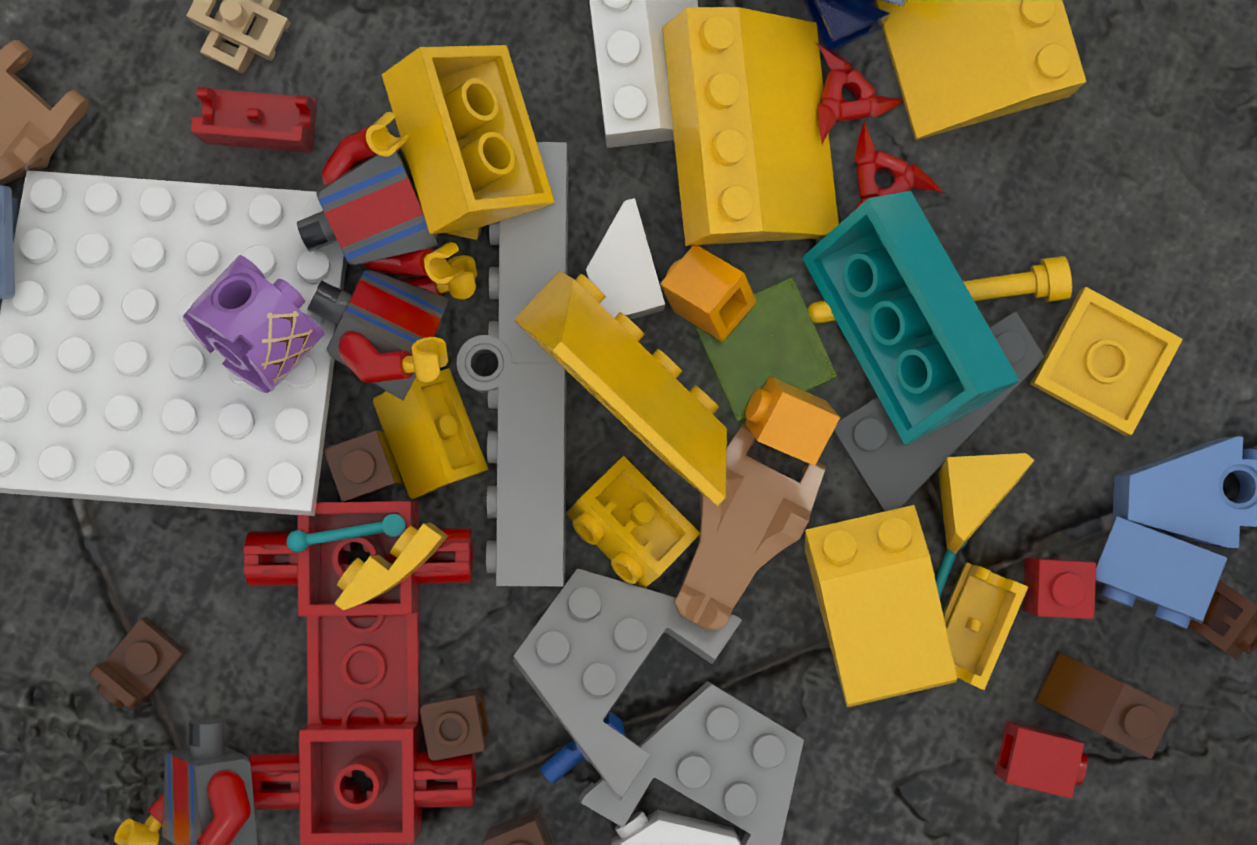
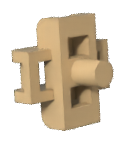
[186,0,291,74]

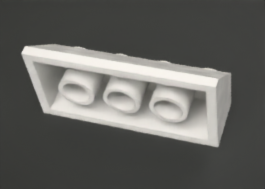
[589,0,698,148]

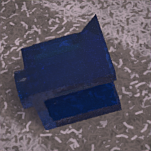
[803,0,891,51]

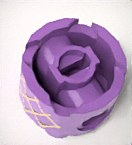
[183,255,325,393]

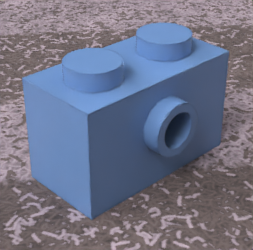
[1095,516,1227,629]

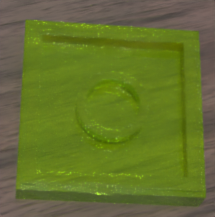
[693,277,837,421]

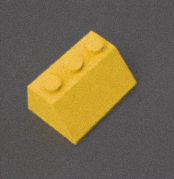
[381,45,555,235]

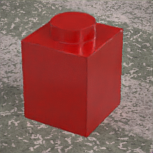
[1022,557,1096,619]
[994,720,1088,799]

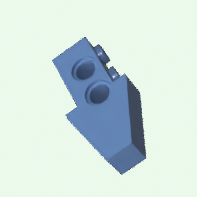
[1113,436,1257,548]

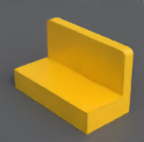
[373,368,489,499]

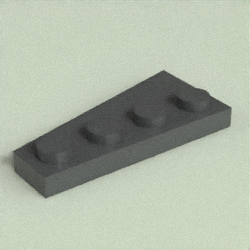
[833,311,1045,512]

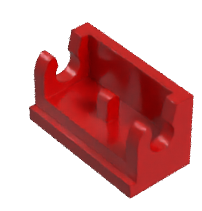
[191,87,317,153]

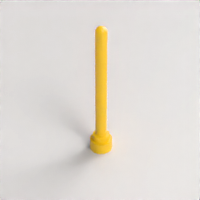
[807,256,1072,323]

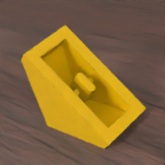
[939,453,1035,554]

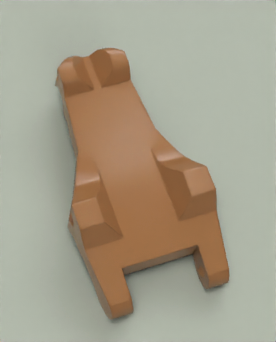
[0,40,89,185]
[673,423,826,630]

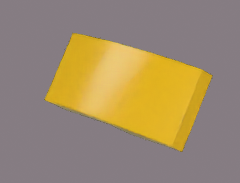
[334,522,448,610]

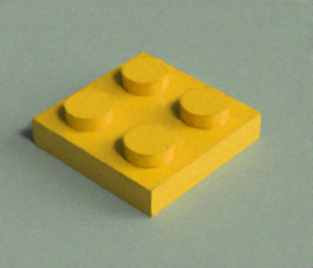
[1030,287,1183,436]

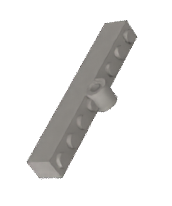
[456,142,569,587]

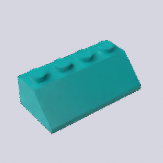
[802,191,1020,446]

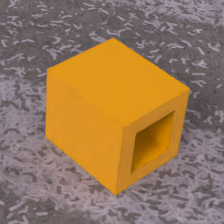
[660,245,757,342]
[745,376,841,466]

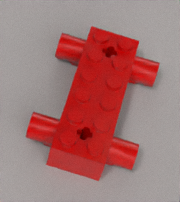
[244,501,476,845]

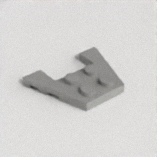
[513,568,742,801]
[578,681,804,845]

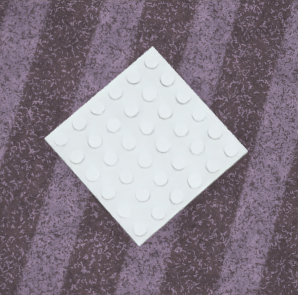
[0,170,347,516]

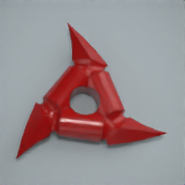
[815,42,904,144]
[854,120,945,211]

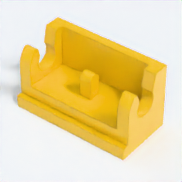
[943,562,1028,690]

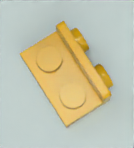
[566,456,700,588]

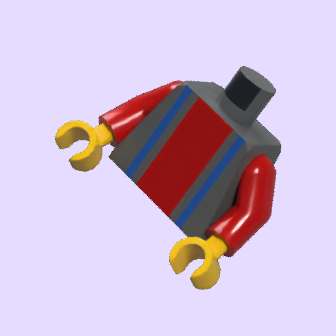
[297,112,464,284]
[307,255,477,400]
[114,717,257,845]

